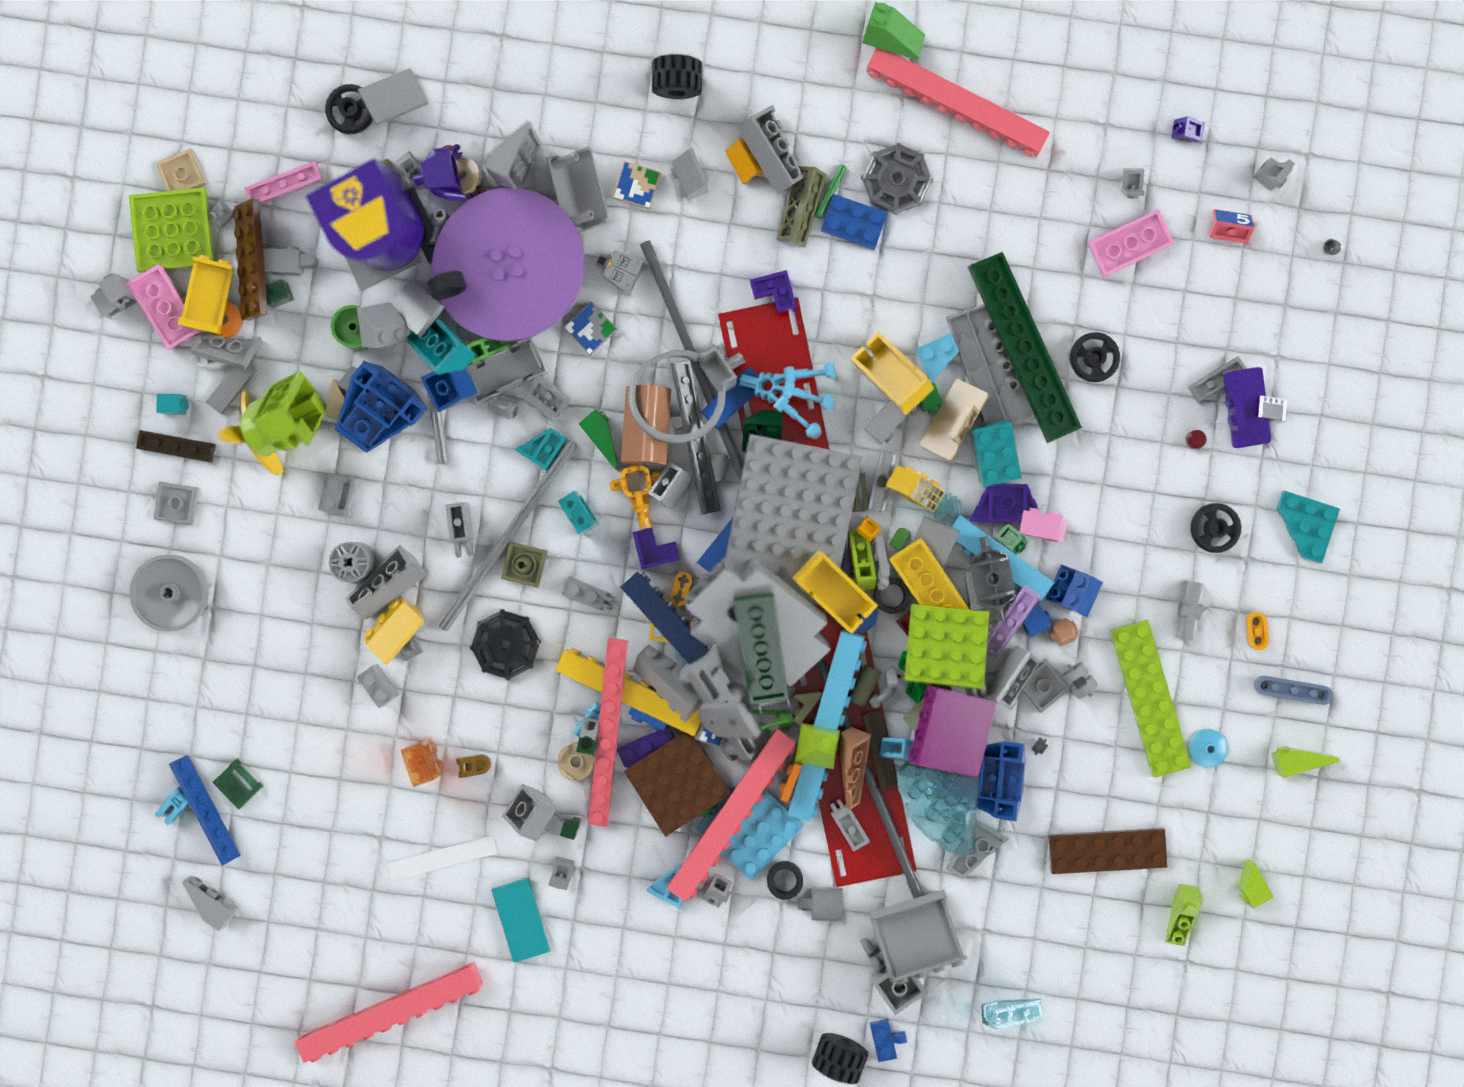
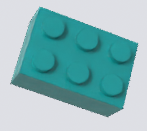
[970,419,1022,487]

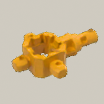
[610,463,661,530]

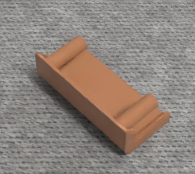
[621,384,672,465]

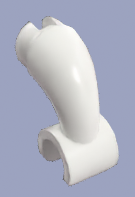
[197,357,226,369]

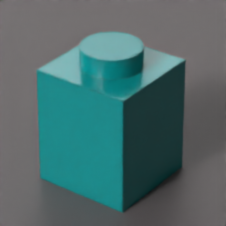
[156,394,189,415]

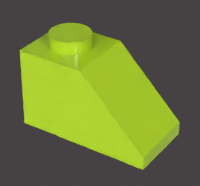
[1238,860,1274,909]

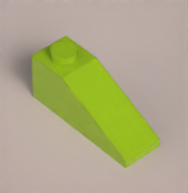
[848,529,877,591]
[1271,746,1340,778]

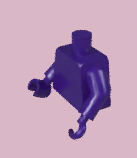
[413,144,474,202]

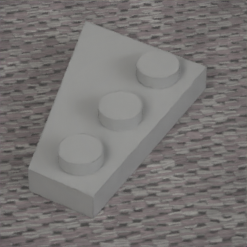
[946,818,1009,879]

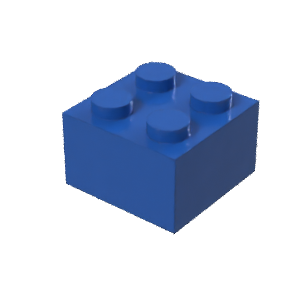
[421,368,478,413]

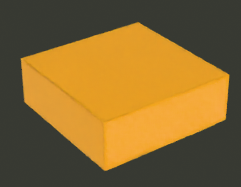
[855,516,882,542]

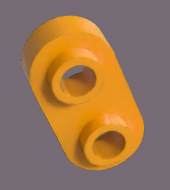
[1245,612,1269,651]

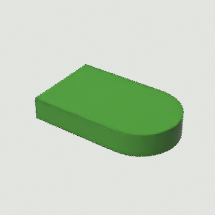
[889,528,909,551]

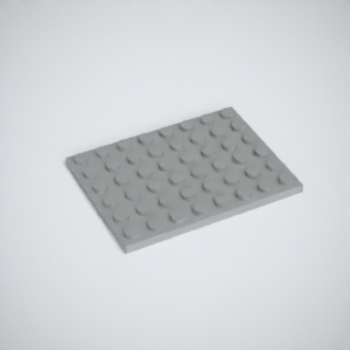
[725,434,863,605]

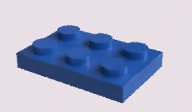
[821,194,888,250]

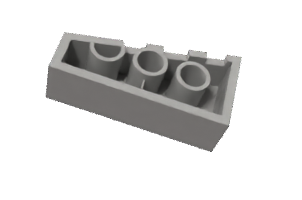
[633,644,704,723]

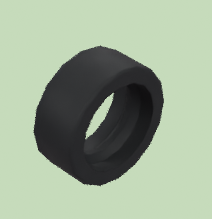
[427,271,467,300]
[873,577,911,614]
[767,861,803,900]

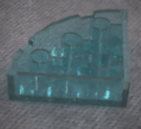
[897,762,979,858]

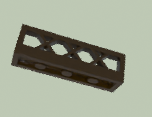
[861,709,899,792]

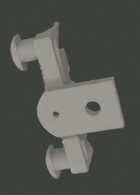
[673,644,770,761]

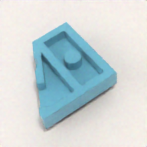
[916,333,959,383]
[646,864,683,908]

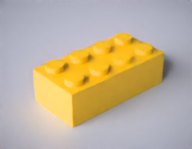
[850,332,934,415]
[792,550,878,634]

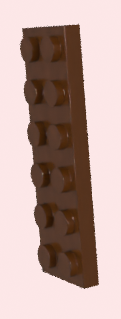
[233,198,268,321]
[1048,828,1167,874]

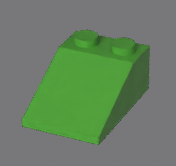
[862,2,925,60]

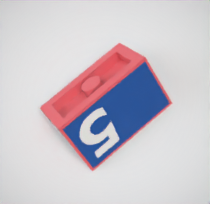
[1209,209,1254,244]

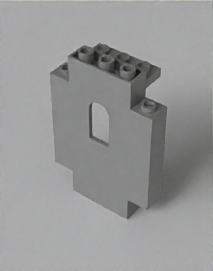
[686,555,831,687]

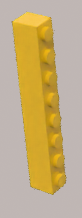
[555,647,701,736]

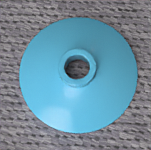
[1189,729,1228,768]

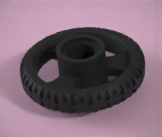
[325,84,373,135]
[1070,332,1121,382]
[1190,503,1242,553]

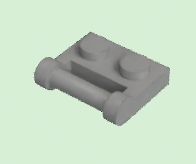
[318,473,361,518]

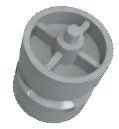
[1061,662,1098,699]

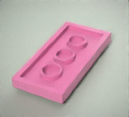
[1087,209,1175,278]
[126,264,202,350]

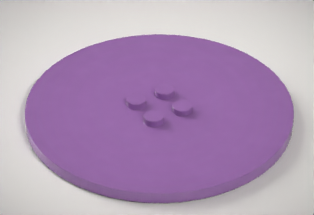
[432,188,585,342]

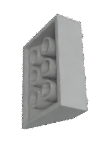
[484,121,542,190]

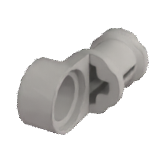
[885,667,904,688]

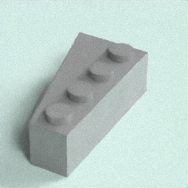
[737,105,803,194]
[345,545,427,620]

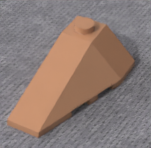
[839,727,871,810]

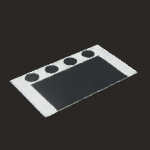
[1258,396,1287,421]

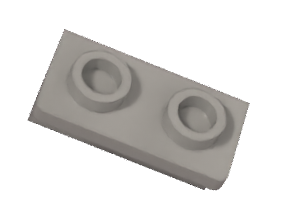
[523,375,571,421]

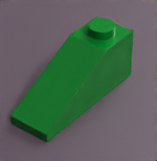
[578,409,619,469]

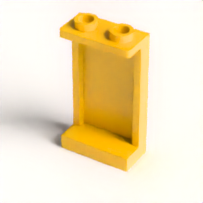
[178,255,235,335]

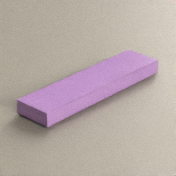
[987,585,1041,658]

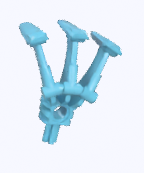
[739,362,837,439]

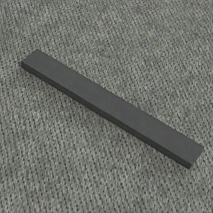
[670,359,721,515]

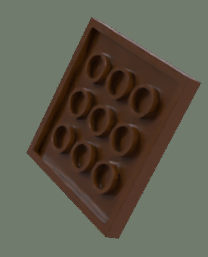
[624,732,730,837]

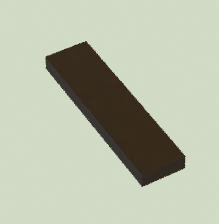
[136,430,216,463]

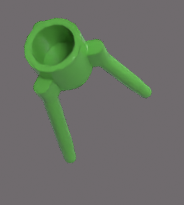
[752,709,794,738]

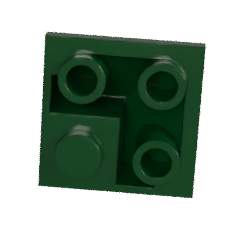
[742,409,783,452]

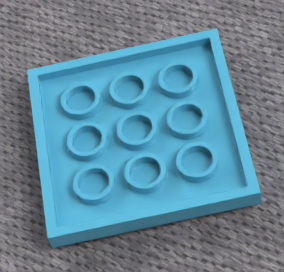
[696,783,804,881]

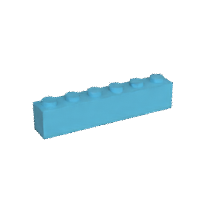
[950,515,1055,601]

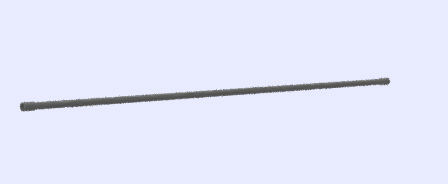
[640,240,924,899]

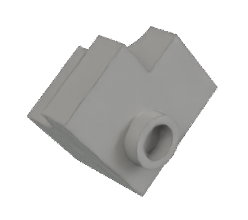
[1253,157,1295,191]

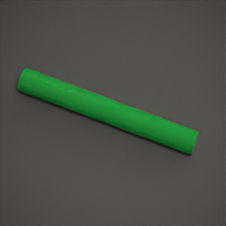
[815,164,847,219]

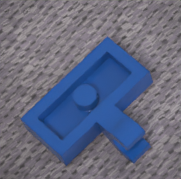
[870,1019,907,1062]

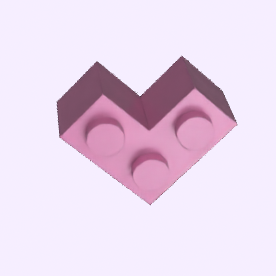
[1019,508,1068,544]

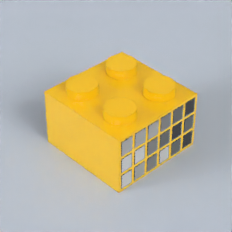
[886,465,945,512]

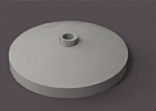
[129,555,208,631]

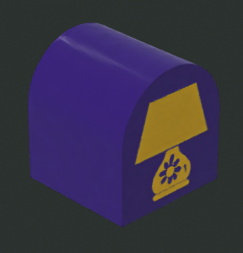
[305,158,424,271]

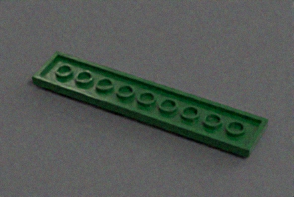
[968,252,1082,443]

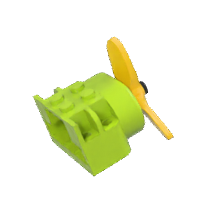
[218,370,327,475]

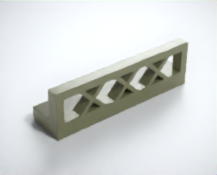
[777,166,827,247]

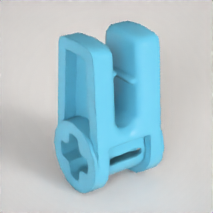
[155,786,190,826]

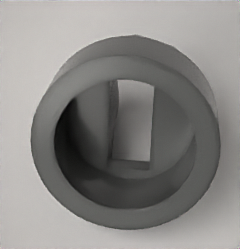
[1323,239,1341,255]

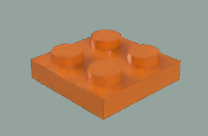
[778,760,802,803]

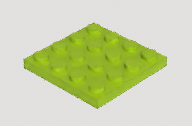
[129,187,215,273]
[904,604,989,690]

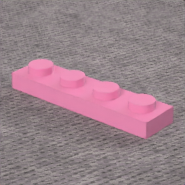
[244,161,324,205]

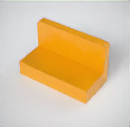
[725,138,764,184]

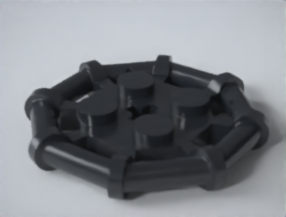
[470,609,541,681]

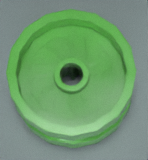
[330,305,368,351]

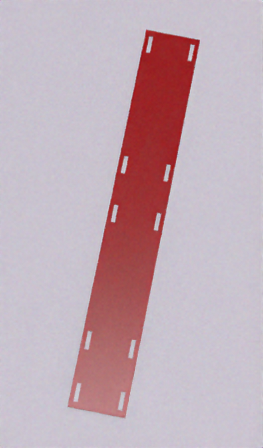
[718,297,917,887]

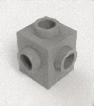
[702,873,733,908]

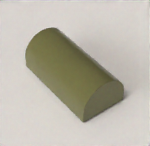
[848,664,882,707]

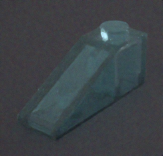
[981,999,1042,1030]

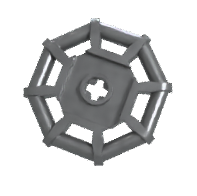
[861,143,933,215]

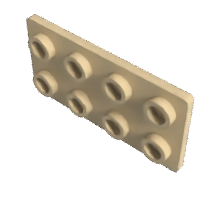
[919,379,989,461]

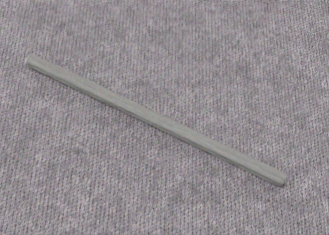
[439,440,577,631]

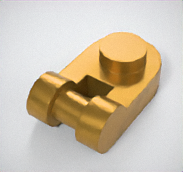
[456,754,492,778]

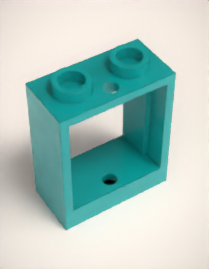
[558,491,599,535]

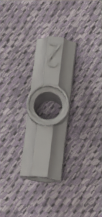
[868,452,896,512]
[1176,581,1204,641]

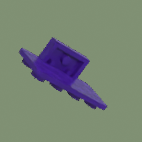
[1223,367,1271,448]

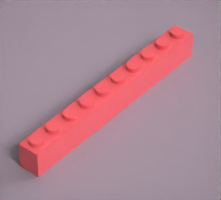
[866,48,1050,157]
[667,727,797,902]
[295,962,483,1063]

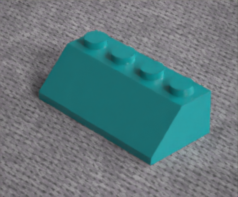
[407,317,476,374]

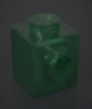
[266,279,294,308]

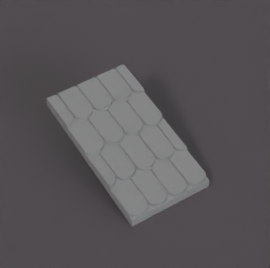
[946,304,1036,427]

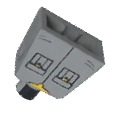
[596,251,645,296]

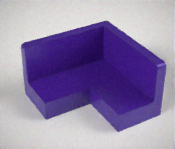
[750,270,797,313]
[632,528,680,569]

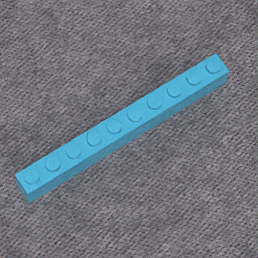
[788,630,867,822]

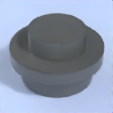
[1031,737,1048,755]

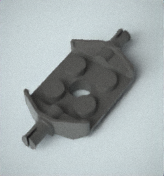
[968,536,1016,621]

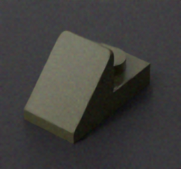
[792,690,823,725]

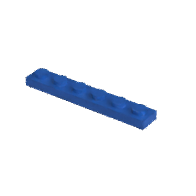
[169,755,241,866]

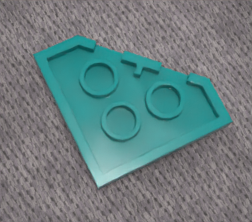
[1277,491,1340,563]

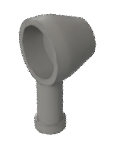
[429,209,449,245]

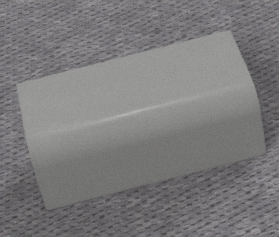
[546,147,610,233]

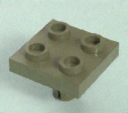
[501,542,548,588]

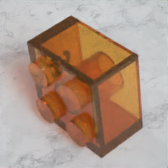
[401,738,444,787]

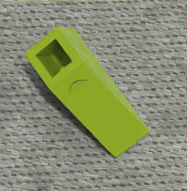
[1165,884,1202,946]

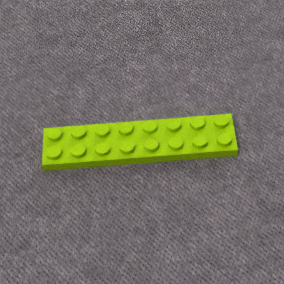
[1109,619,1191,778]

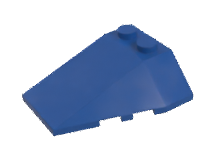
[335,361,427,453]
[942,741,1026,822]

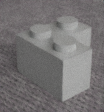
[90,274,138,319]

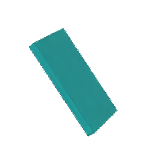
[491,877,551,963]

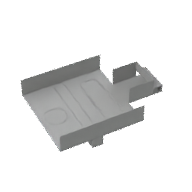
[798,887,843,921]

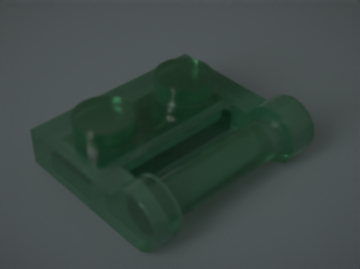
[212,758,264,810]

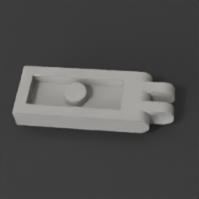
[870,536,890,590]
[562,576,615,611]
[830,799,870,851]

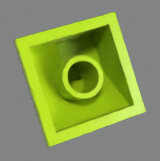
[795,723,840,769]

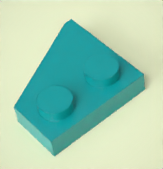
[515,428,567,470]

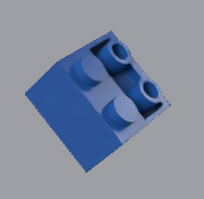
[1046,564,1103,617]

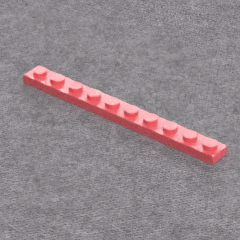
[588,637,628,827]

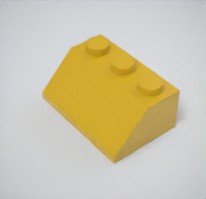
[363,595,425,665]

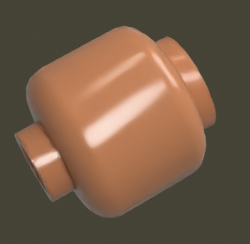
[1048,618,1079,646]

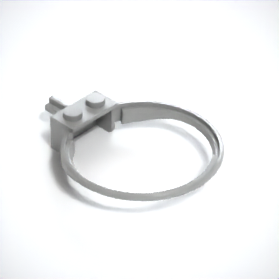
[628,347,745,443]

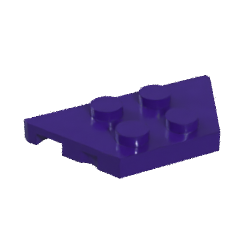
[969,484,1038,523]

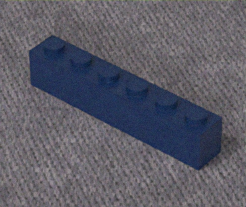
[620,571,711,664]

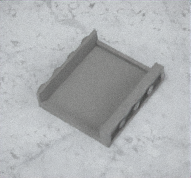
[869,890,967,985]

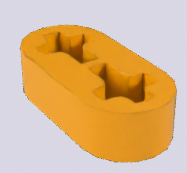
[670,571,692,607]

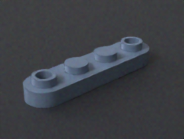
[1254,675,1333,705]

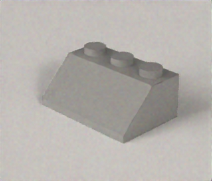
[986,646,1040,709]

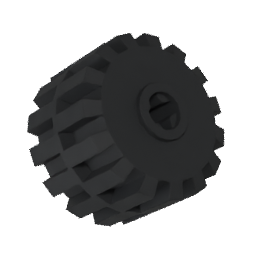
[652,54,702,99]
[811,1033,869,1084]

